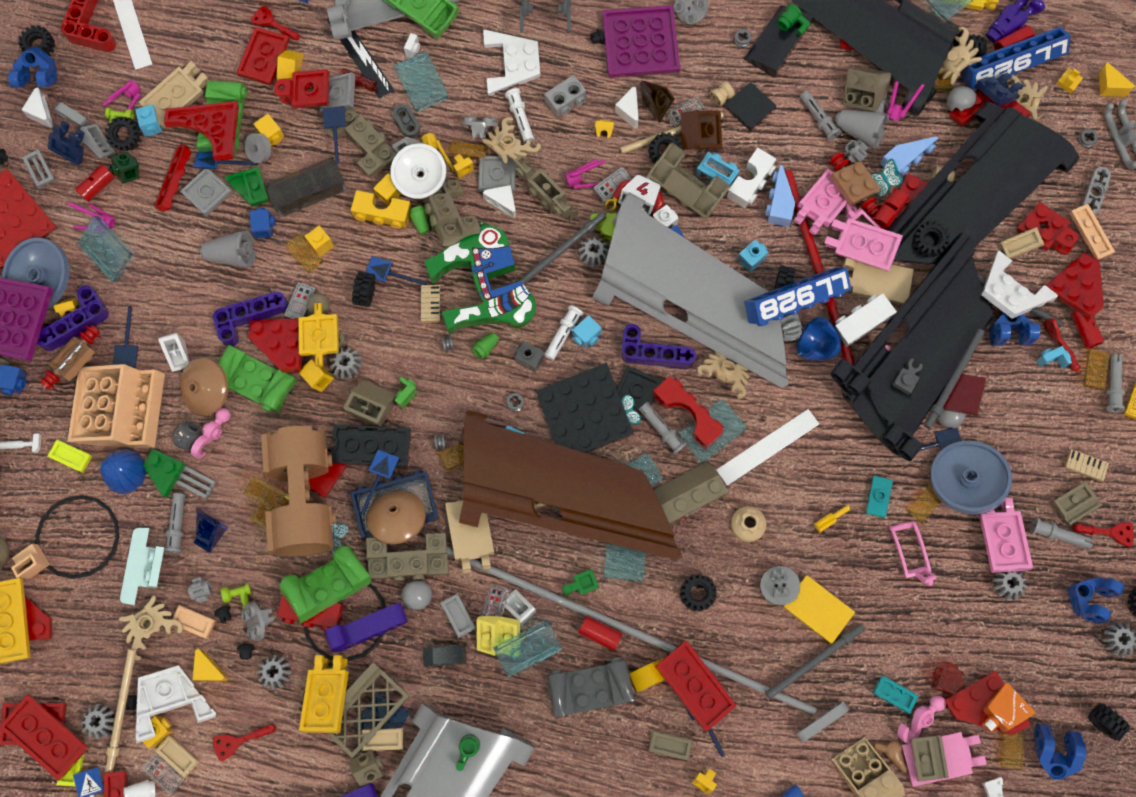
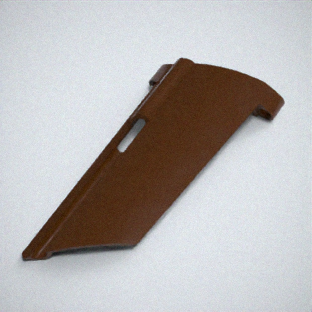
[459,410,682,560]

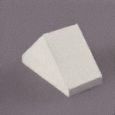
[615,87,639,128]
[22,88,54,128]
[483,185,516,219]
[158,333,190,372]
[501,589,536,625]

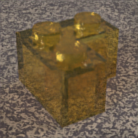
[243,476,289,529]

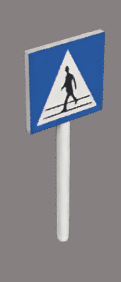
[73,767,104,797]

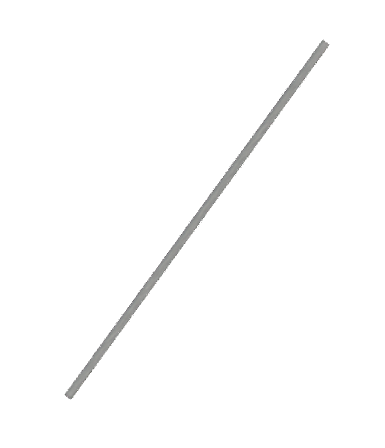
[447,547,817,715]

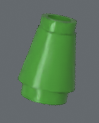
[409,206,430,235]
[472,332,499,360]

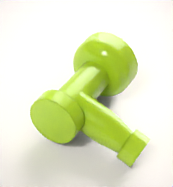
[105,107,135,128]
[220,582,252,610]

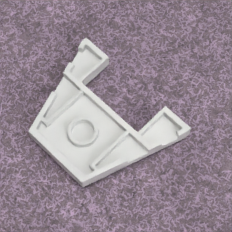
[483,30,540,96]
[981,251,1058,318]
[135,665,216,744]

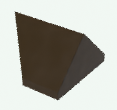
[640,80,675,124]

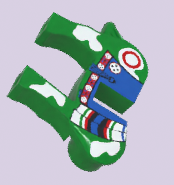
[425,221,536,334]

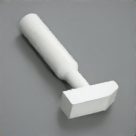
[0,434,42,454]

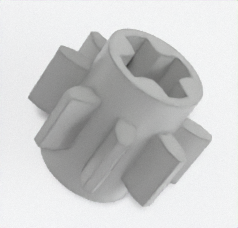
[845,139,868,163]
[188,577,212,603]

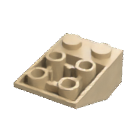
[832,737,905,797]

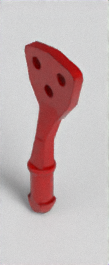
[251,6,300,41]
[1043,318,1080,372]
[1073,522,1134,547]
[213,724,276,761]

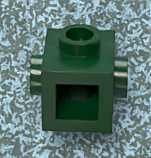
[110,151,140,184]

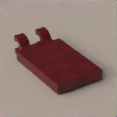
[935,374,986,416]

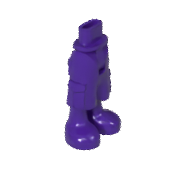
[985,0,1045,43]

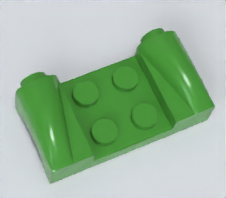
[382,0,459,40]
[196,81,248,156]
[218,345,298,414]
[279,545,371,624]

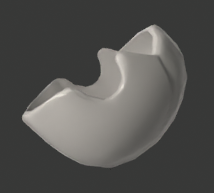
[947,86,976,111]
[937,410,966,429]
[401,580,433,610]

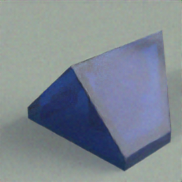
[193,507,227,553]

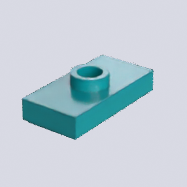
[865,476,893,519]
[872,675,919,714]

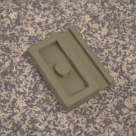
[1052,481,1102,526]
[910,735,949,781]

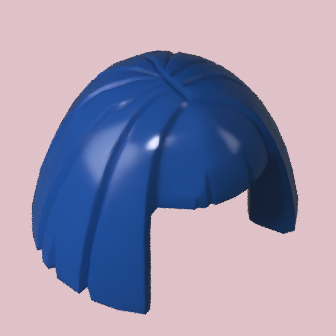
[796,317,841,361]
[100,449,146,494]

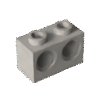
[544,75,586,118]

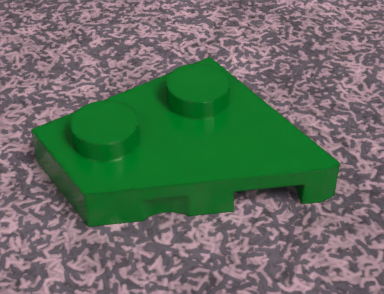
[225,166,270,207]
[143,448,186,498]

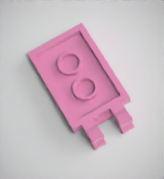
[794,169,848,235]
[825,218,903,272]
[979,498,1033,573]
[901,732,987,787]

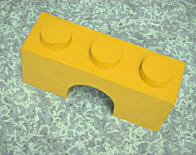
[351,190,412,229]

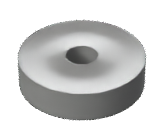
[245,133,271,163]

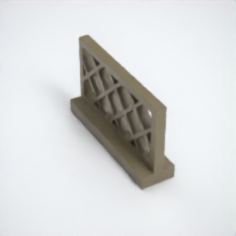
[327,662,410,759]

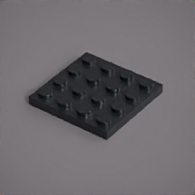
[536,363,634,453]

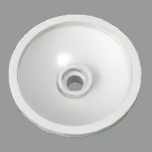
[391,143,447,199]

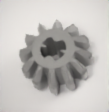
[578,235,609,268]
[780,314,802,341]
[330,347,362,380]
[992,571,1028,601]
[1102,622,1136,657]
[257,654,292,690]
[80,704,115,739]

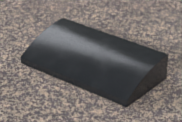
[744,5,813,77]

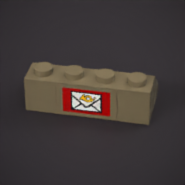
[654,462,729,525]

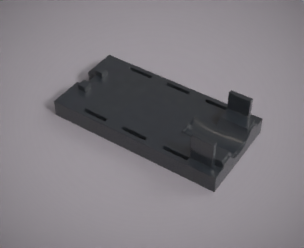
[330,424,411,468]

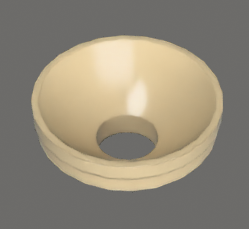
[730,506,766,542]

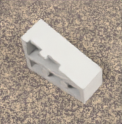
[834,294,897,347]

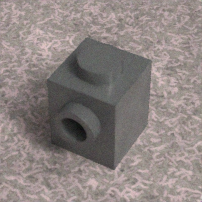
[514,341,545,373]

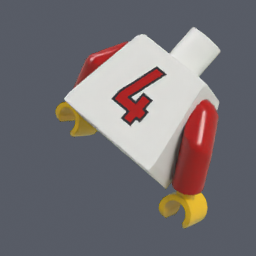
[606,175,664,218]

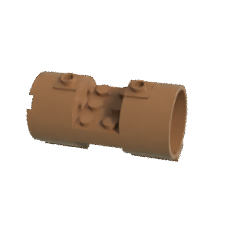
[261,426,336,557]

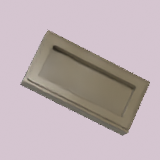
[648,731,693,761]

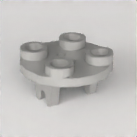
[673,0,709,24]
[462,116,498,139]
[760,566,800,606]
[241,601,275,641]

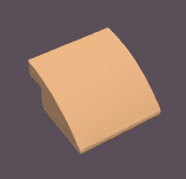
[67,364,165,448]

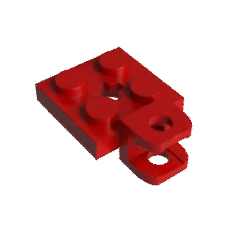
[274,69,330,109]
[1016,202,1079,255]

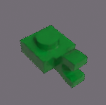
[562,569,599,596]

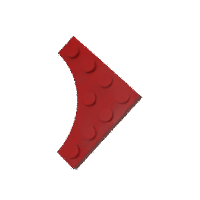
[164,101,239,161]

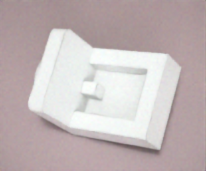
[653,205,678,228]

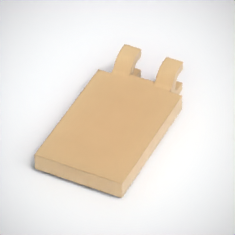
[139,61,210,128]
[842,258,914,305]
[445,500,494,574]

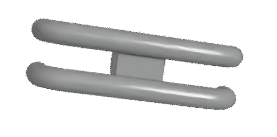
[1104,99,1136,170]

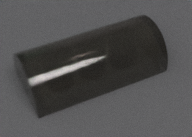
[265,156,348,218]

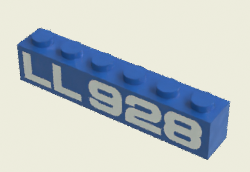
[962,26,1071,89]
[744,267,851,326]

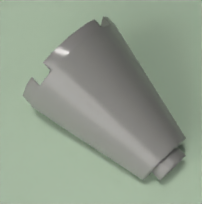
[835,109,889,149]
[200,231,256,268]

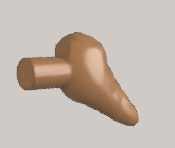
[874,741,907,773]

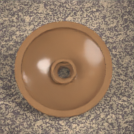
[180,358,228,416]
[367,490,426,544]

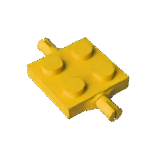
[299,303,339,367]

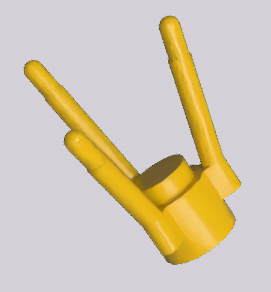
[421,133,454,175]

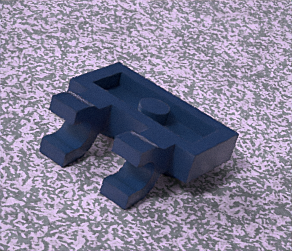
[976,73,1023,106]
[48,121,84,166]

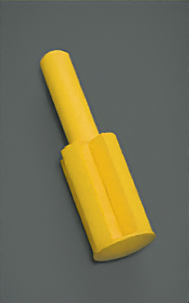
[814,505,850,533]

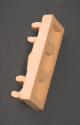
[1070,204,1115,260]

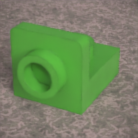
[395,376,418,410]

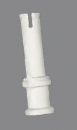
[505,88,535,143]
[544,305,584,361]

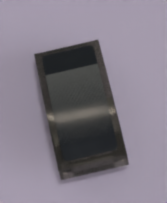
[423,644,467,668]

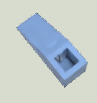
[880,136,938,177]
[765,165,795,227]

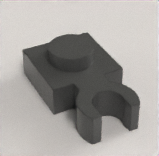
[892,359,923,395]

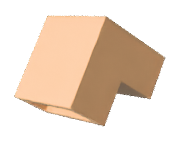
[11,544,50,579]

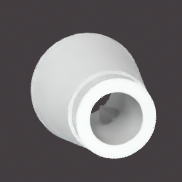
[123,780,155,797]

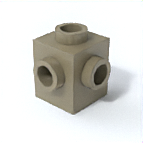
[349,749,384,787]

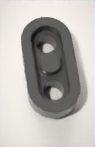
[393,104,420,138]

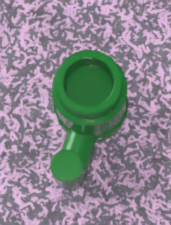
[776,4,810,36]
[456,734,480,771]

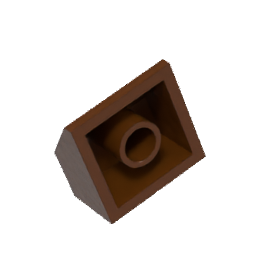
[681,110,722,150]

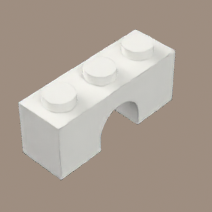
[727,148,776,208]

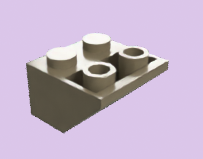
[843,67,891,111]
[343,380,396,427]

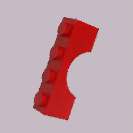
[652,376,724,450]

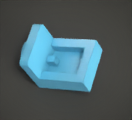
[135,104,163,137]
[1036,346,1072,369]

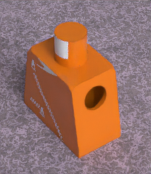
[982,682,1036,733]

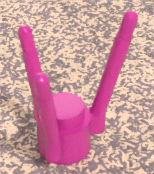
[102,79,141,110]
[886,81,925,121]
[565,159,606,190]
[68,202,115,234]

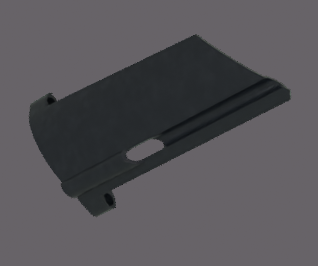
[792,0,963,116]
[887,101,1080,265]
[830,233,993,461]

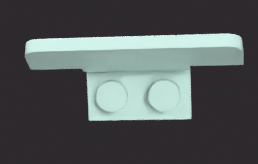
[120,528,164,606]

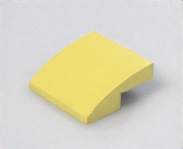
[477,616,520,657]

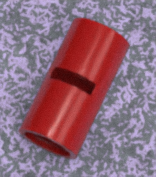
[994,25,1035,51]
[75,164,115,202]
[872,189,909,230]
[1071,311,1105,349]
[578,615,623,651]

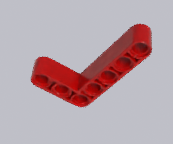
[61,0,116,52]

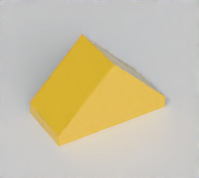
[277,50,304,80]
[1099,62,1135,97]
[193,648,230,681]
[629,657,665,693]

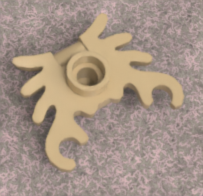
[939,27,982,85]
[1006,75,1048,120]
[482,117,541,164]
[696,351,749,399]
[119,596,183,660]

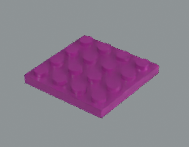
[602,5,680,78]
[0,278,54,362]

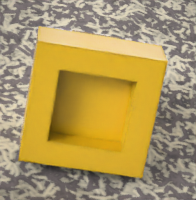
[1056,68,1083,94]
[595,119,614,138]
[453,154,474,179]
[53,297,78,318]
[691,768,717,795]

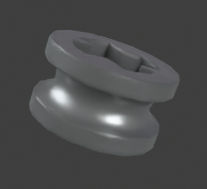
[734,29,751,48]
[1079,129,1098,147]
[441,335,454,353]
[507,393,524,412]
[434,433,446,452]

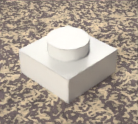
[404,33,420,59]

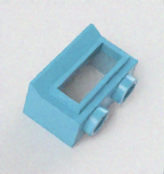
[695,152,740,194]

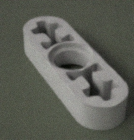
[1081,167,1111,215]
[796,701,850,743]

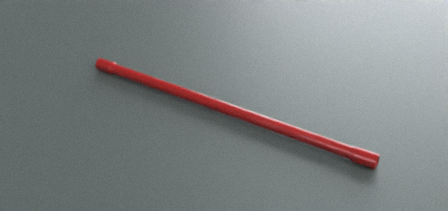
[785,170,855,365]

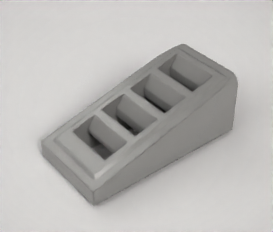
[80,124,116,159]

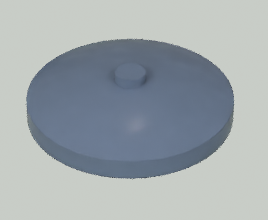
[2,238,69,310]
[930,441,1012,514]

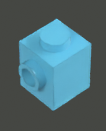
[737,240,768,273]
[572,315,602,349]

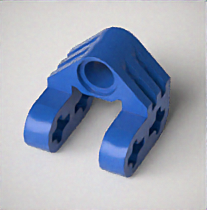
[8,47,57,88]
[989,313,1040,346]
[1068,577,1125,624]
[1034,723,1086,780]

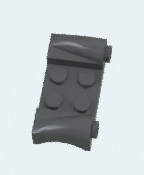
[547,657,635,718]

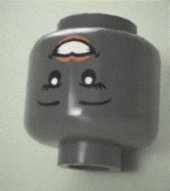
[171,421,201,450]

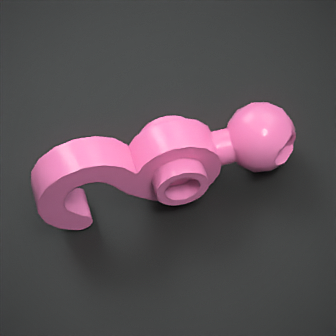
[191,408,231,459]
[897,695,946,744]

